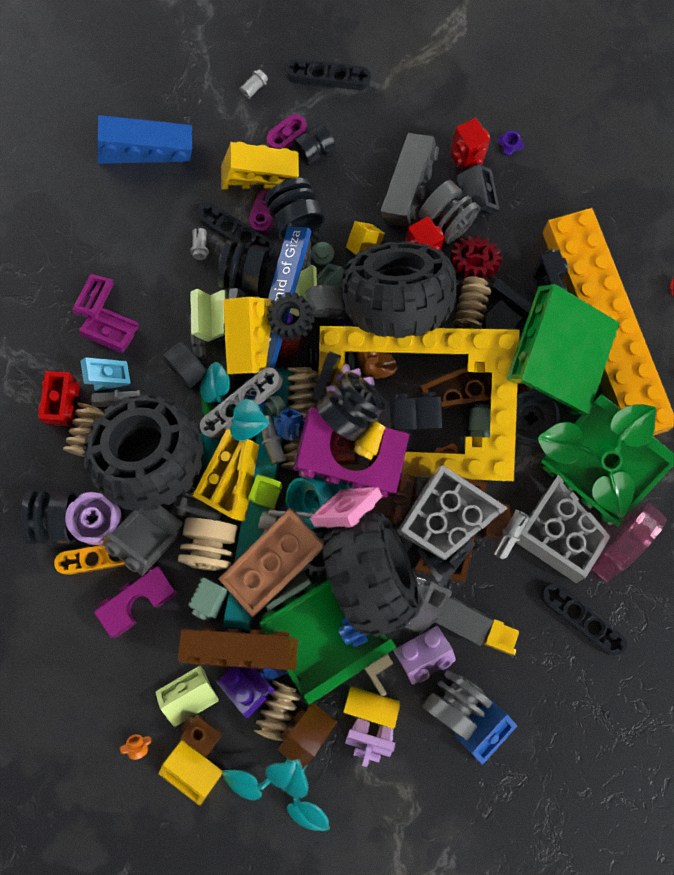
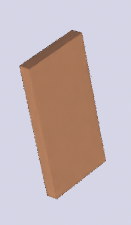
[218,508,324,617]

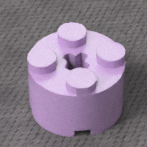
[65,492,123,546]

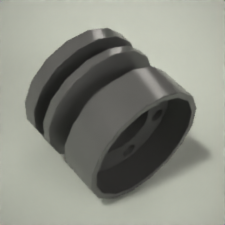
[418,180,481,244]
[422,670,492,741]

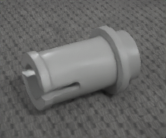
[240,69,268,99]
[190,228,209,260]

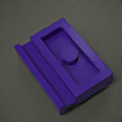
[216,667,275,718]

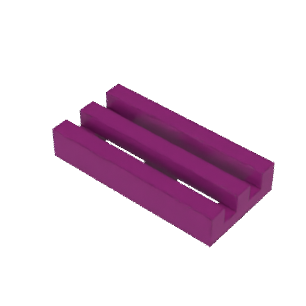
[73,274,114,320]

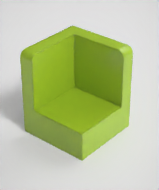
[249,474,283,510]

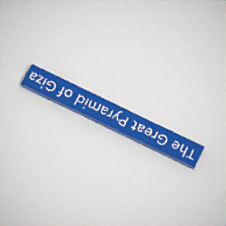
[245,227,312,413]

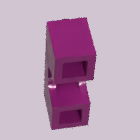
[94,566,179,638]

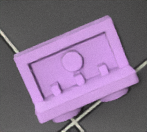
[394,625,456,685]

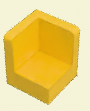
[346,221,385,255]
[482,619,519,655]

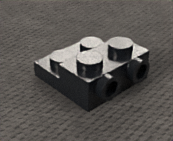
[532,249,568,291]

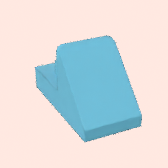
[80,357,131,391]

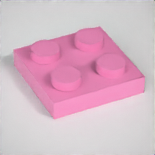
[310,487,382,528]

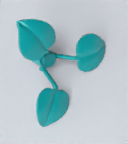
[200,362,270,473]
[222,758,330,831]

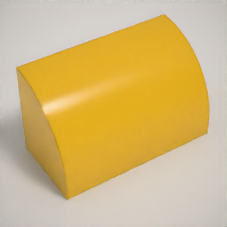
[343,686,400,729]
[158,740,223,806]

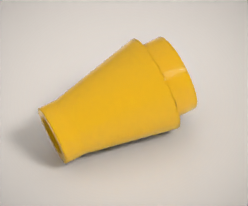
[353,421,386,460]

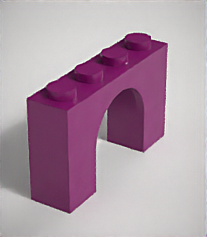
[293,407,409,498]

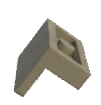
[364,654,393,697]

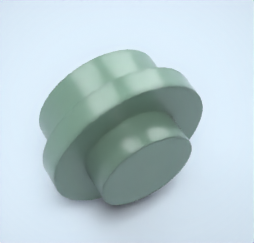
[311,242,334,265]
[265,395,286,418]

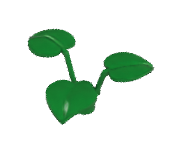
[538,404,656,517]

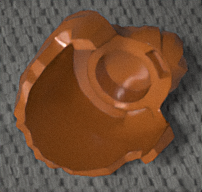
[355,352,397,379]

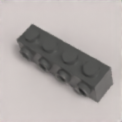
[380,133,439,227]

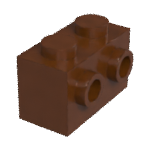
[278,703,337,769]

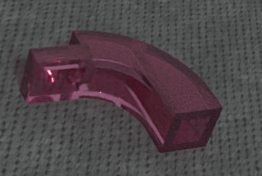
[591,501,667,583]

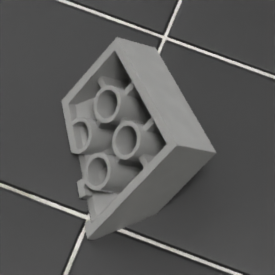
[396,465,507,560]
[516,475,610,583]

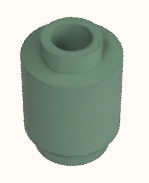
[468,404,491,437]

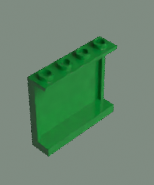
[506,284,620,414]
[541,393,674,527]
[259,576,396,705]

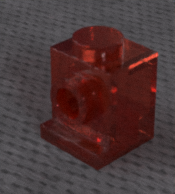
[330,431,358,465]

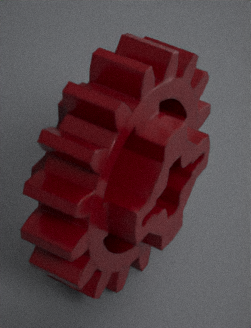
[450,236,502,279]

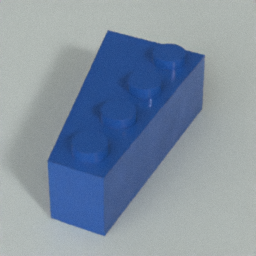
[97,115,192,164]

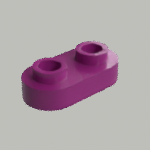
[267,115,307,149]
[249,189,273,234]

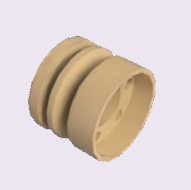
[178,518,238,571]

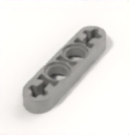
[200,368,282,438]

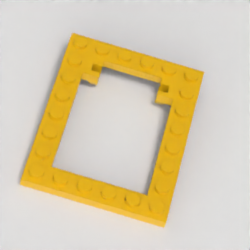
[318,326,520,481]

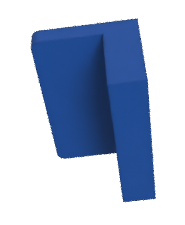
[454,698,517,765]

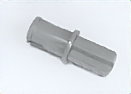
[91,390,141,407]
[261,415,286,465]
[493,510,530,559]

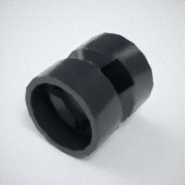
[293,123,336,166]

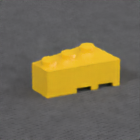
[221,142,299,190]
[223,297,273,374]
[193,429,259,522]

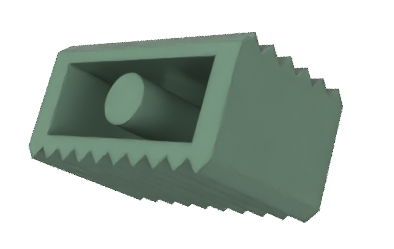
[189,578,229,621]

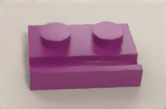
[79,308,139,353]

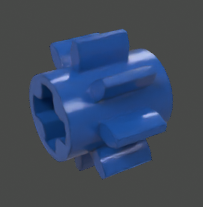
[274,409,305,440]
[339,618,368,647]

